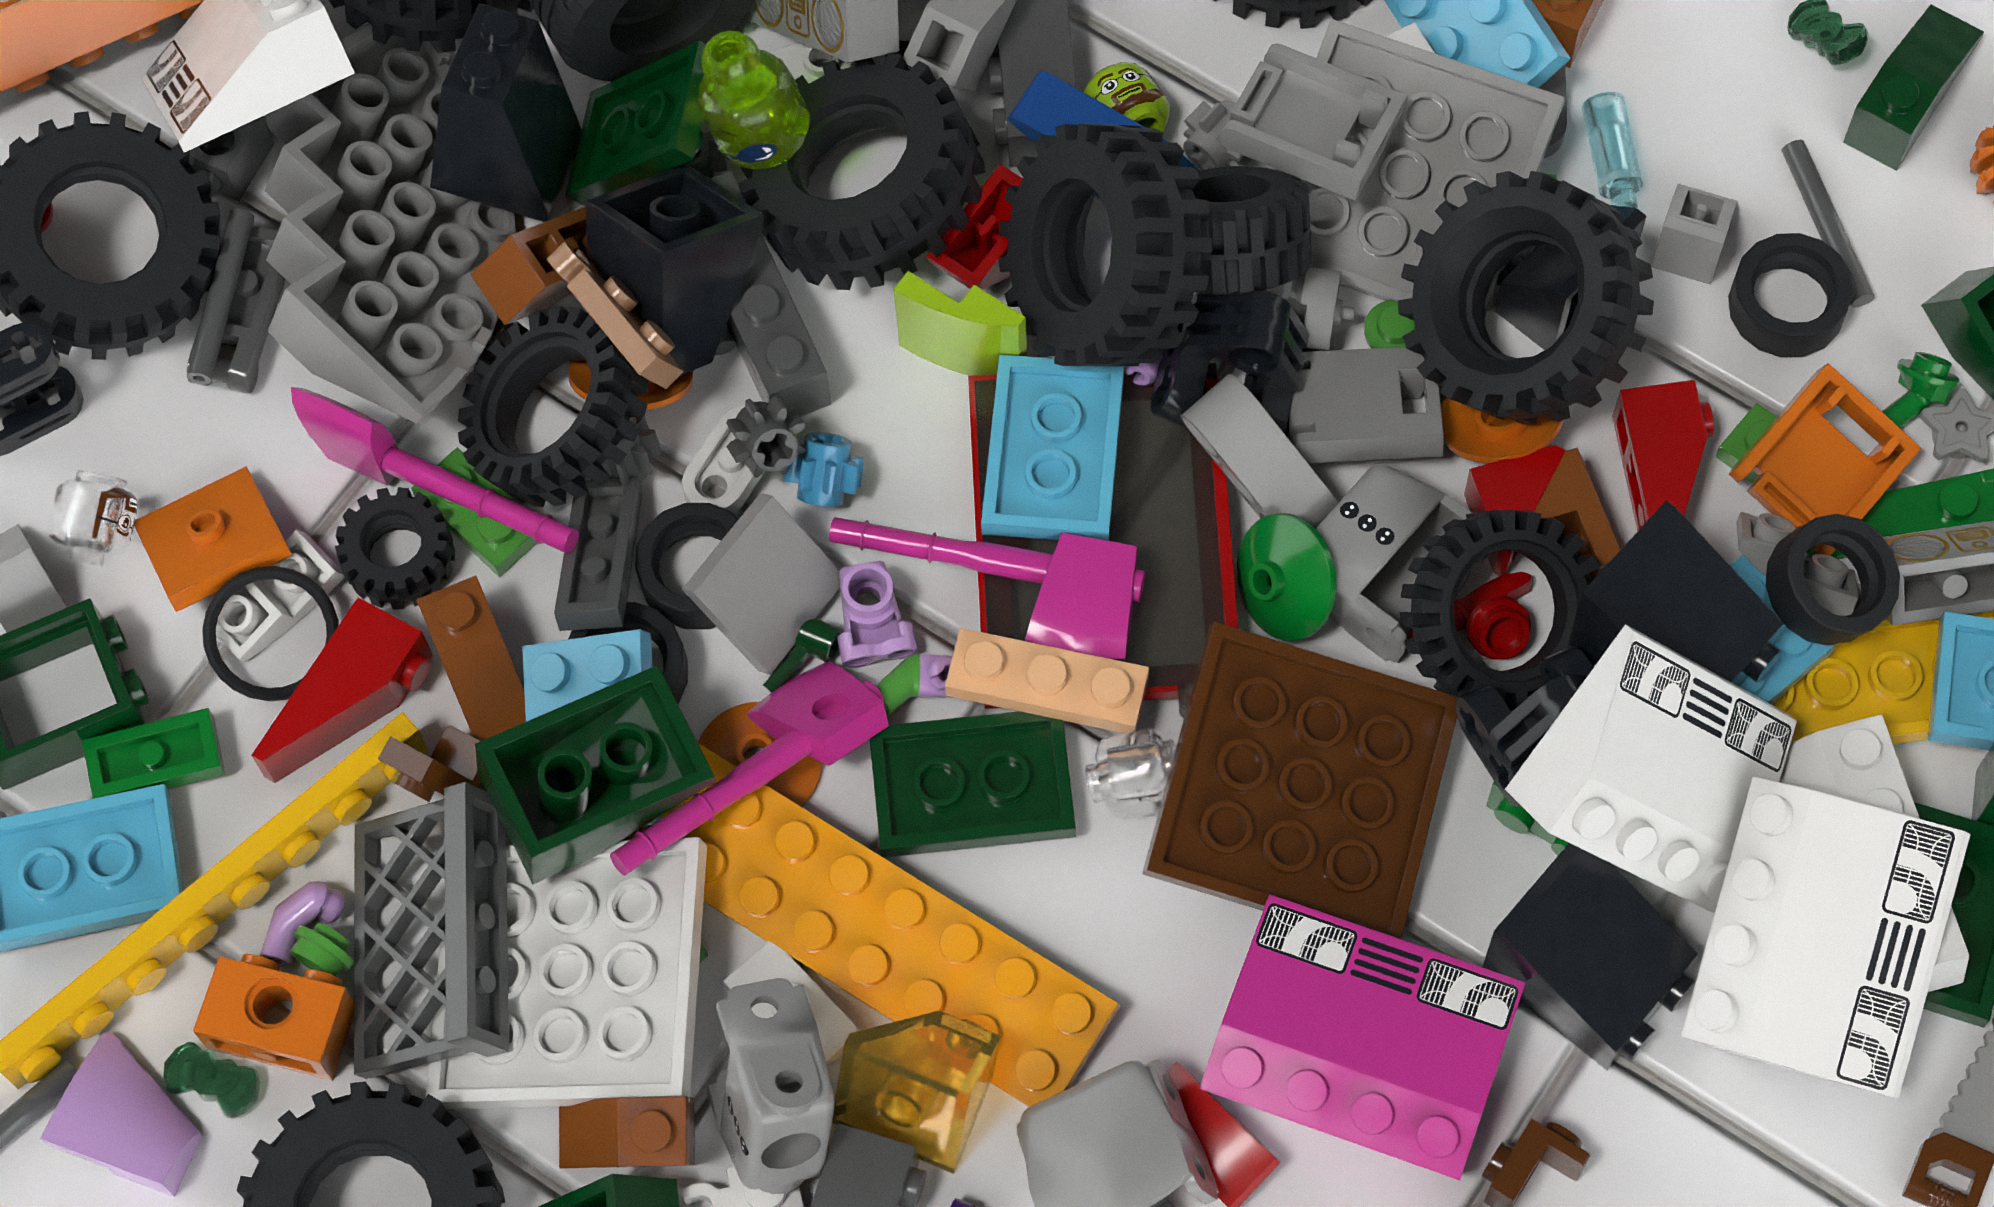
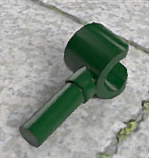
[763,619,840,693]

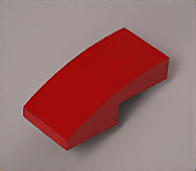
[1168,1061,1280,1207]

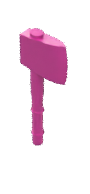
[291,387,579,554]
[829,517,1146,659]
[610,662,889,876]

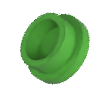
[1364,300,1415,349]
[290,922,354,977]

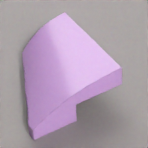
[40,1032,203,1197]

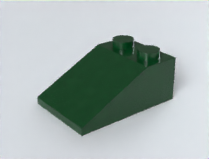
[475,665,715,885]

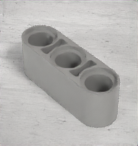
[1181,374,1338,529]

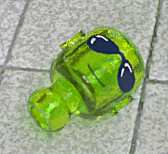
[697,30,810,170]

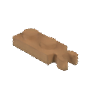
[547,241,684,389]

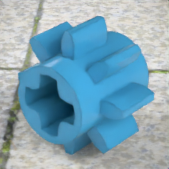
[784,432,864,507]

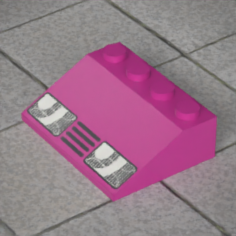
[1199,894,1526,1180]

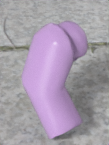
[260,881,344,967]

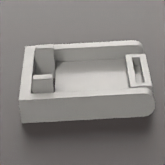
[1220,43,1407,201]
[1288,347,1444,463]

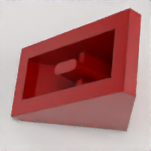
[926,164,1023,290]
[1464,445,1566,576]

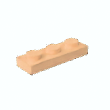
[945,628,1149,735]

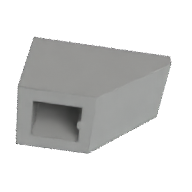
[903,0,1017,91]

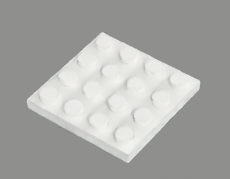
[425,837,707,1109]

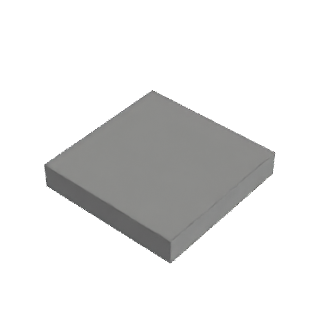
[682,493,840,675]

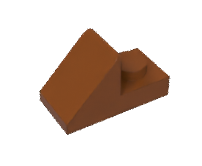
[1534,447,1620,580]

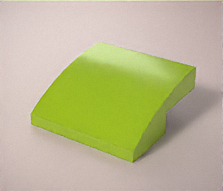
[893,271,1027,376]

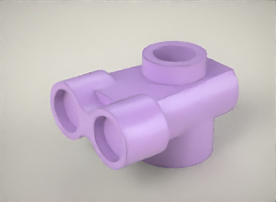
[837,560,918,668]

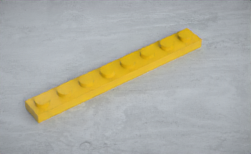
[0,712,429,1089]

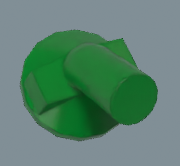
[1882,352,1960,428]

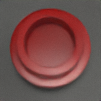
[1466,596,1531,659]

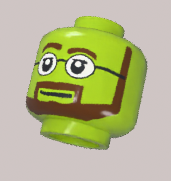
[1083,62,1170,132]

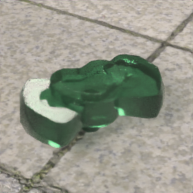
[1787,0,1869,65]
[163,1042,261,1119]

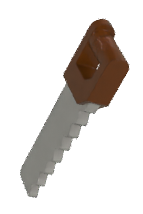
[1902,1018,1994,1207]

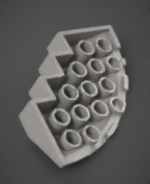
[265,23,515,424]

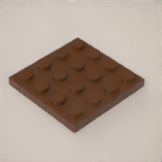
[1142,622,1457,939]

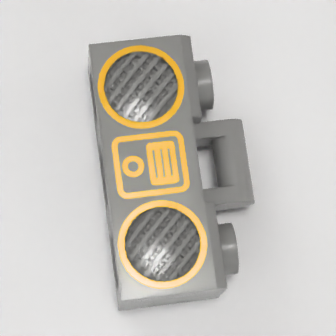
[751,0,899,63]
[1883,521,1994,625]

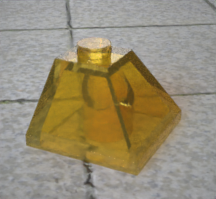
[832,1010,1001,1174]

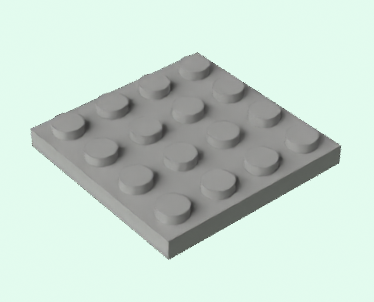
[1275,19,1564,315]

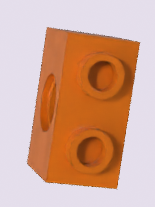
[193,954,354,1081]

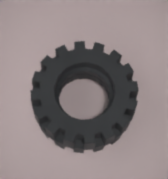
[335,487,455,610]

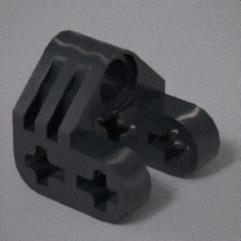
[1150,291,1309,433]
[0,322,84,456]
[1455,646,1594,807]

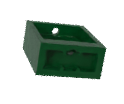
[0,598,150,790]

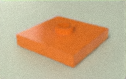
[132,466,292,612]

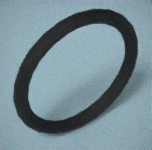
[202,566,339,701]

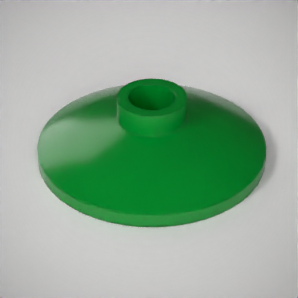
[1237,513,1336,641]

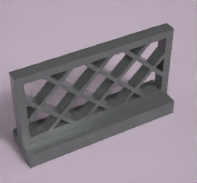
[354,782,509,1079]

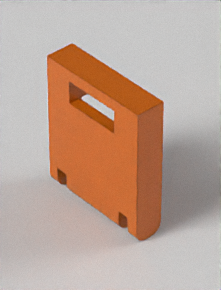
[1728,363,1922,556]

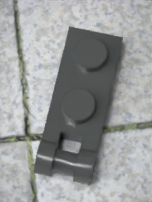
[187,226,286,394]

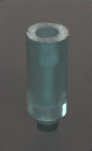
[1582,92,1643,208]

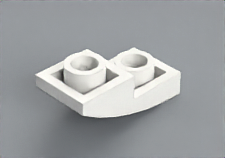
[200,529,345,662]

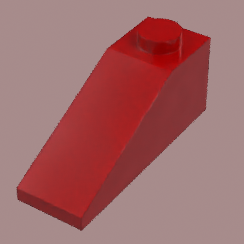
[1612,380,1714,531]
[251,597,433,783]

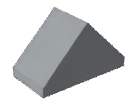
[1651,184,1737,284]
[0,524,67,633]

